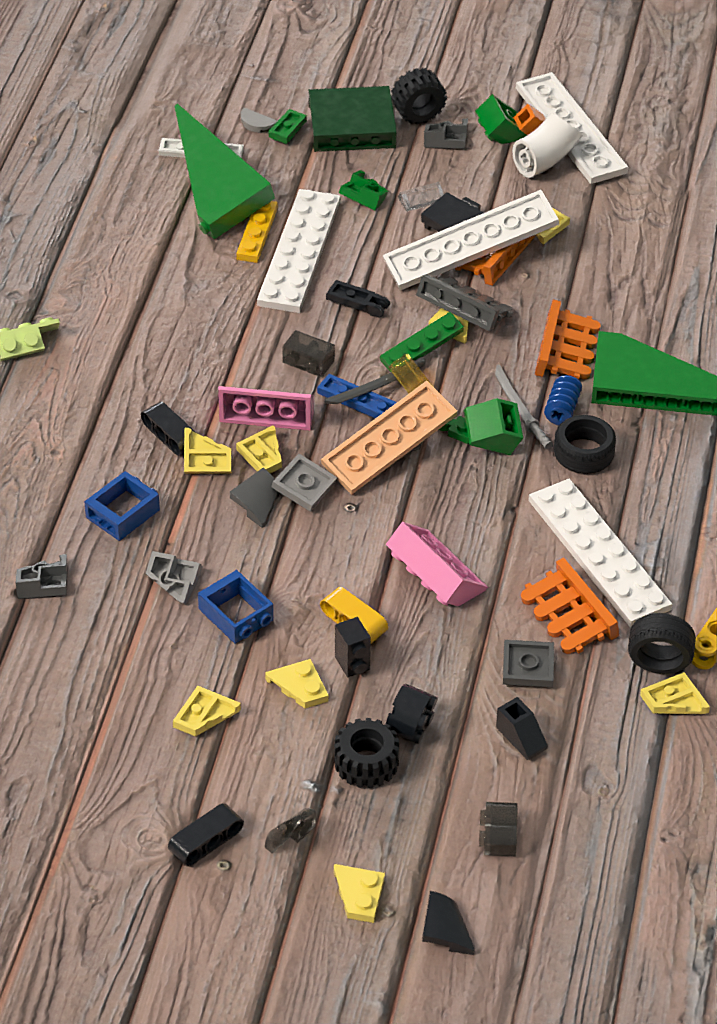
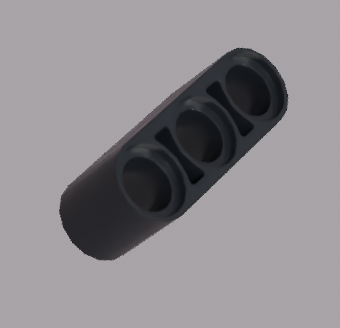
[141,401,196,456]
[168,803,244,867]

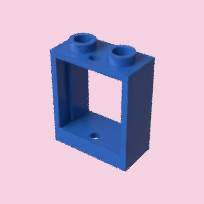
[84,471,160,541]
[198,570,274,644]

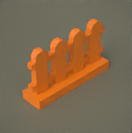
[455,235,535,286]
[534,299,601,380]
[521,557,619,654]

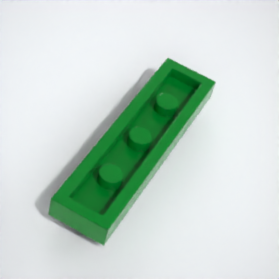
[380,312,464,372]

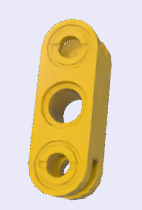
[692,608,717,669]

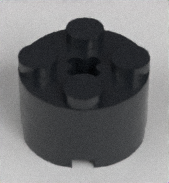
[385,684,438,744]

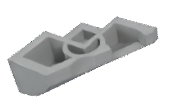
[146,551,202,605]

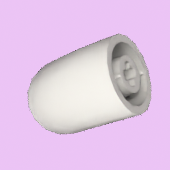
[512,113,583,178]

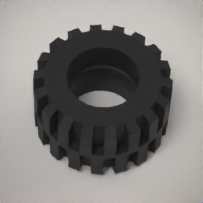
[391,68,447,124]
[334,718,399,788]

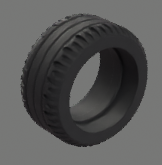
[554,415,616,474]
[628,613,696,674]

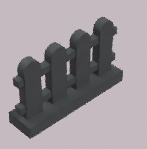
[416,274,514,331]

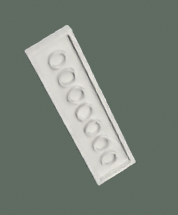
[516,72,628,184]
[257,189,340,313]
[383,190,559,291]
[529,479,672,628]

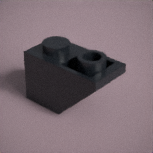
[496,697,548,761]

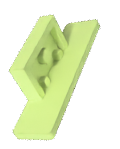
[0,317,60,361]

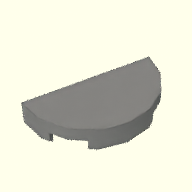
[241,108,277,133]

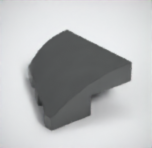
[424,118,468,149]
[15,554,68,599]

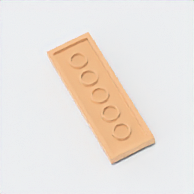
[321,381,457,495]

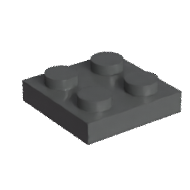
[503,640,554,687]

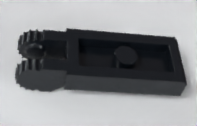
[326,280,390,317]

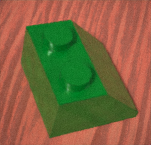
[475,94,527,145]

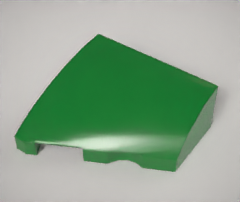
[339,170,388,211]

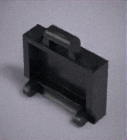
[421,192,484,232]

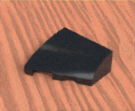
[422,891,475,955]

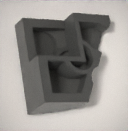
[230,467,280,528]

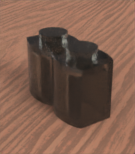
[479,802,518,857]

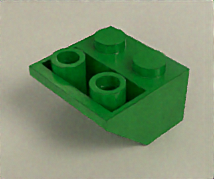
[464,398,523,455]

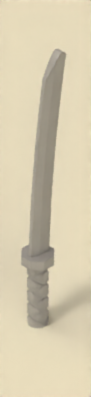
[495,365,553,449]

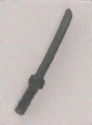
[324,357,425,404]

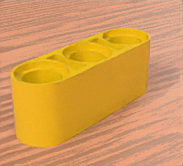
[320,587,389,643]

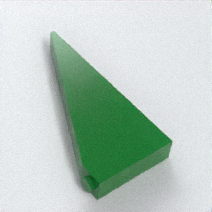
[174,104,275,239]
[591,331,717,416]

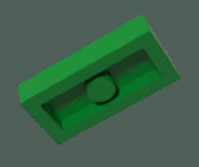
[269,109,307,144]

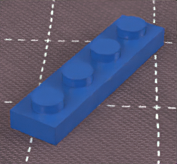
[317,374,397,418]

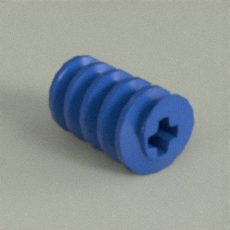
[544,375,582,426]

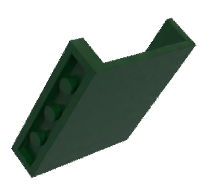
[309,86,397,152]

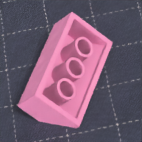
[218,386,314,430]
[386,522,488,606]

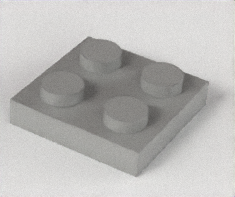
[272,454,337,512]

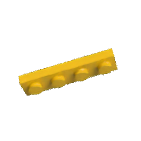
[236,201,278,263]

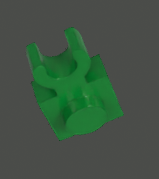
[439,416,469,444]

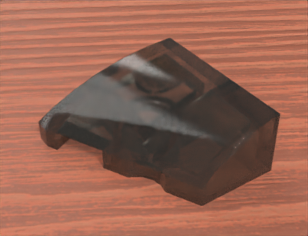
[265,808,316,854]

